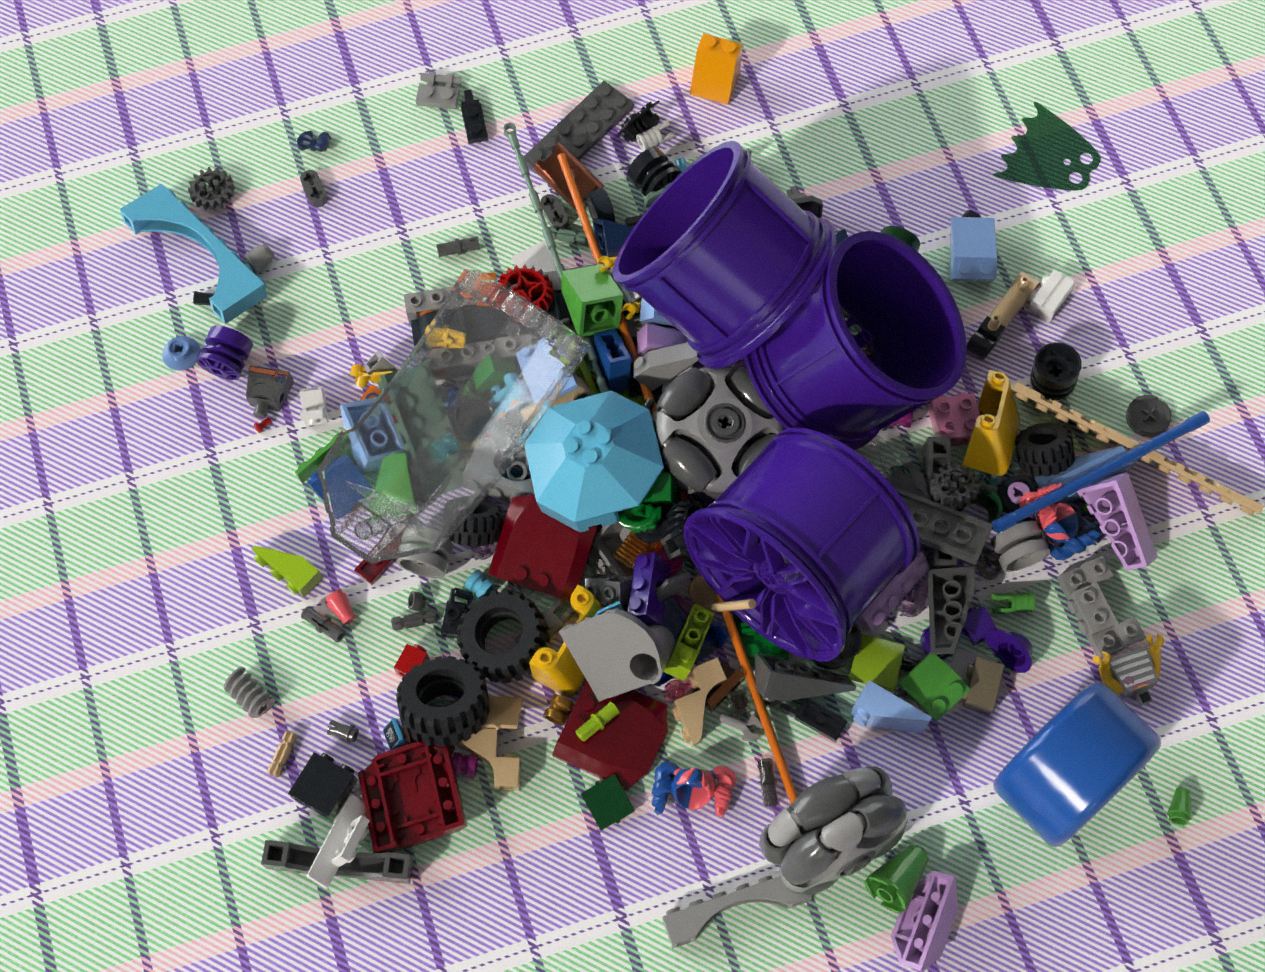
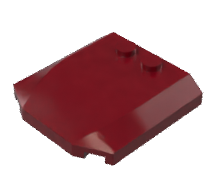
[488,494,599,601]
[552,681,668,791]
[358,741,467,853]

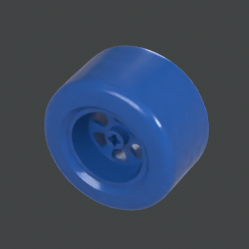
[993,682,1161,847]

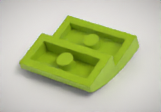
[849,634,905,692]

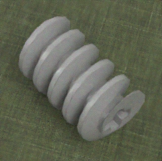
[224,666,275,718]

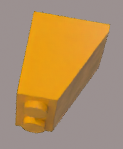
[690,33,742,105]

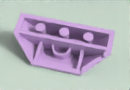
[891,870,958,972]

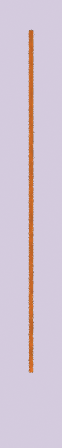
[557,153,798,804]

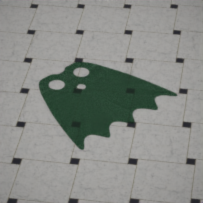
[993,102,1101,191]

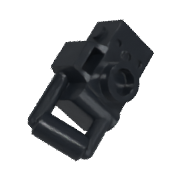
[441,587,474,639]

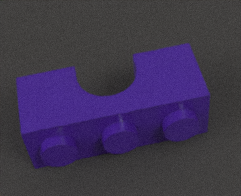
[628,552,671,626]
[919,606,998,660]

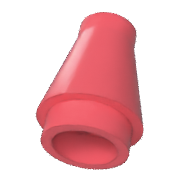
[325,589,356,625]

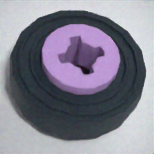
[997,475,1037,513]

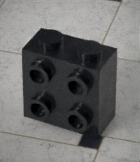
[288,752,358,821]

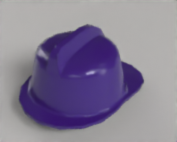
[985,630,1033,673]

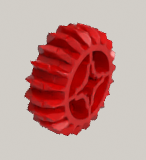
[496,264,554,321]

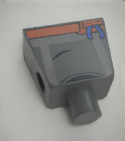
[246,365,294,419]

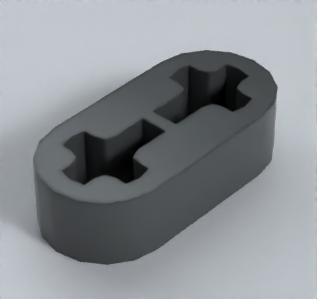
[300,170,327,207]
[540,194,569,230]

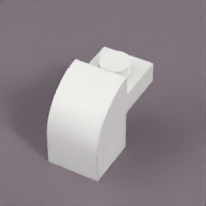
[299,386,328,426]

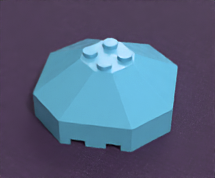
[524,391,664,533]

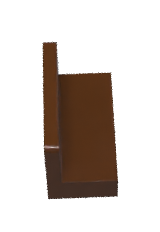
[692,661,745,713]

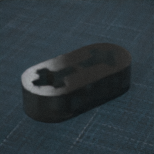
[970,546,1002,580]

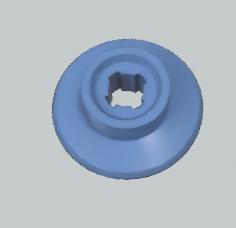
[162,336,201,371]

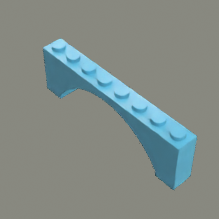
[120,184,267,324]

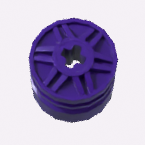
[196,325,253,380]

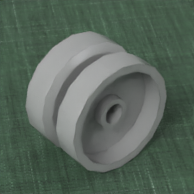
[990,521,1051,572]
[397,529,454,579]

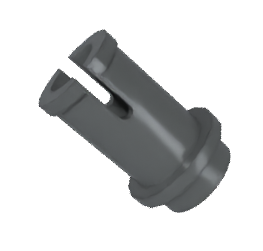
[327,720,359,743]

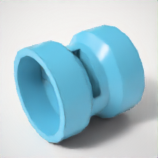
[465,569,497,597]

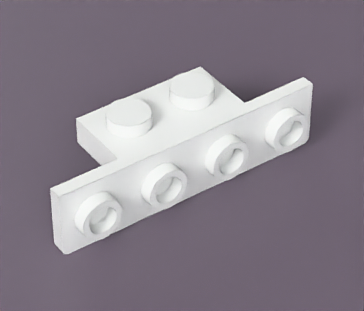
[307,794,370,889]

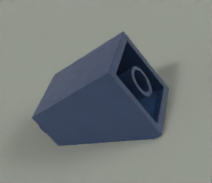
[592,218,633,258]

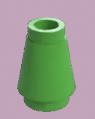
[1167,787,1192,825]

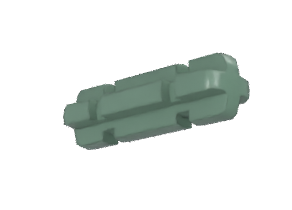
[550,227,587,245]

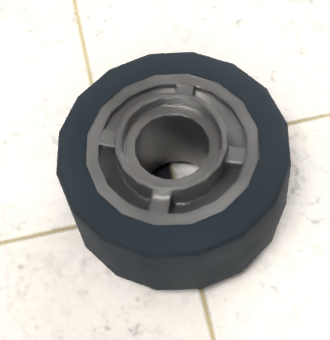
[586,188,615,222]

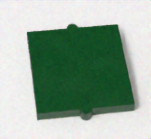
[581,774,635,831]

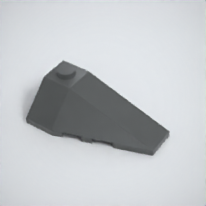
[928,566,976,655]
[755,653,856,702]

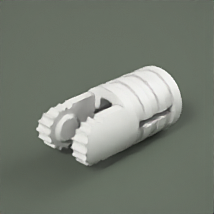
[636,120,676,151]

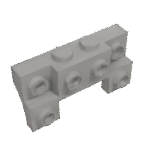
[1057,556,1146,660]

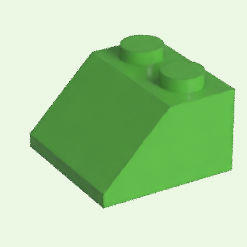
[898,652,971,722]

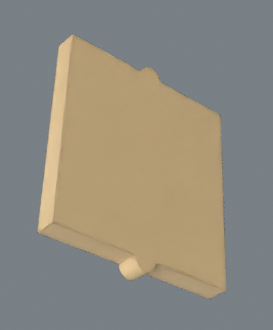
[481,695,523,730]

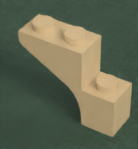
[671,658,727,747]
[458,728,521,791]

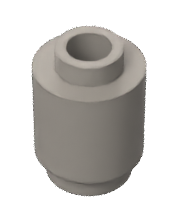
[242,244,275,274]

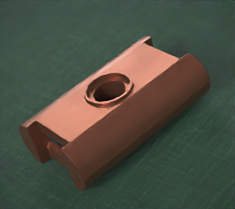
[533,142,604,212]

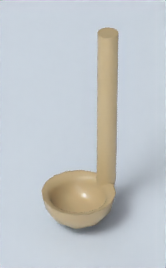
[688,575,756,612]

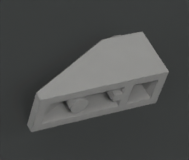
[634,342,700,391]

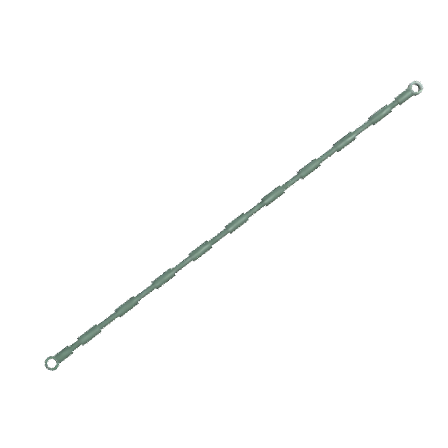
[503,123,654,506]

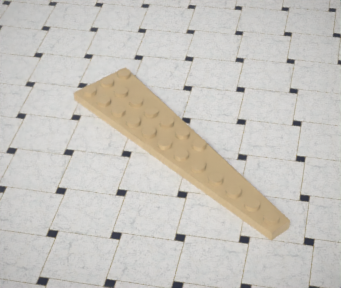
[1012,381,1264,516]

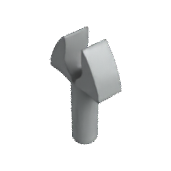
[719,713,763,741]

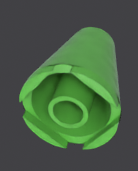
[865,845,929,914]

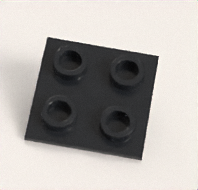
[617,100,660,143]

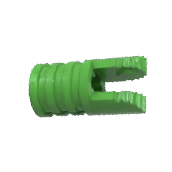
[991,592,1035,614]

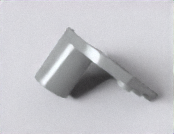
[559,608,675,701]

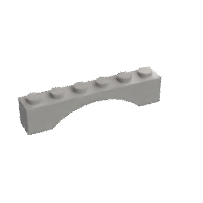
[663,875,812,949]

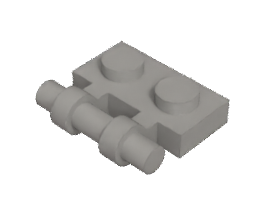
[416,71,462,110]

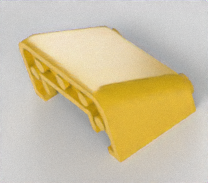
[962,370,1020,476]
[529,585,604,697]

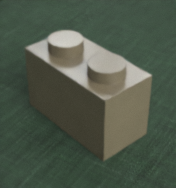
[962,657,1004,715]

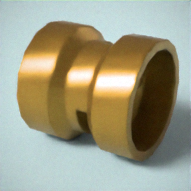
[543,694,574,726]

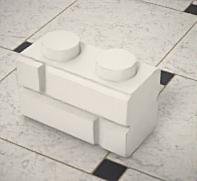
[1028,270,1076,322]

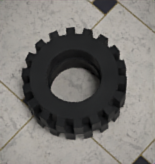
[1015,422,1075,477]
[444,498,503,547]

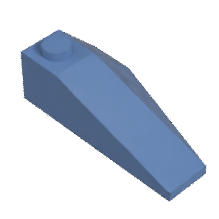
[1033,445,1135,504]

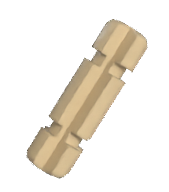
[267,731,297,777]

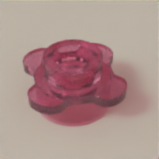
[664,680,688,702]

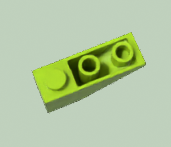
[251,545,323,597]
[664,604,715,681]

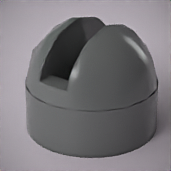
[408,591,426,610]

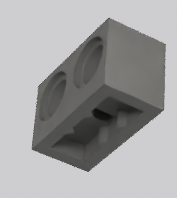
[585,573,633,605]

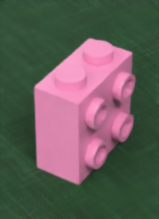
[928,393,980,446]

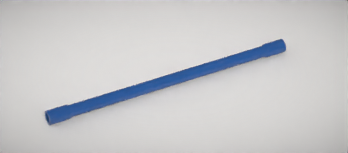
[992,411,1210,534]

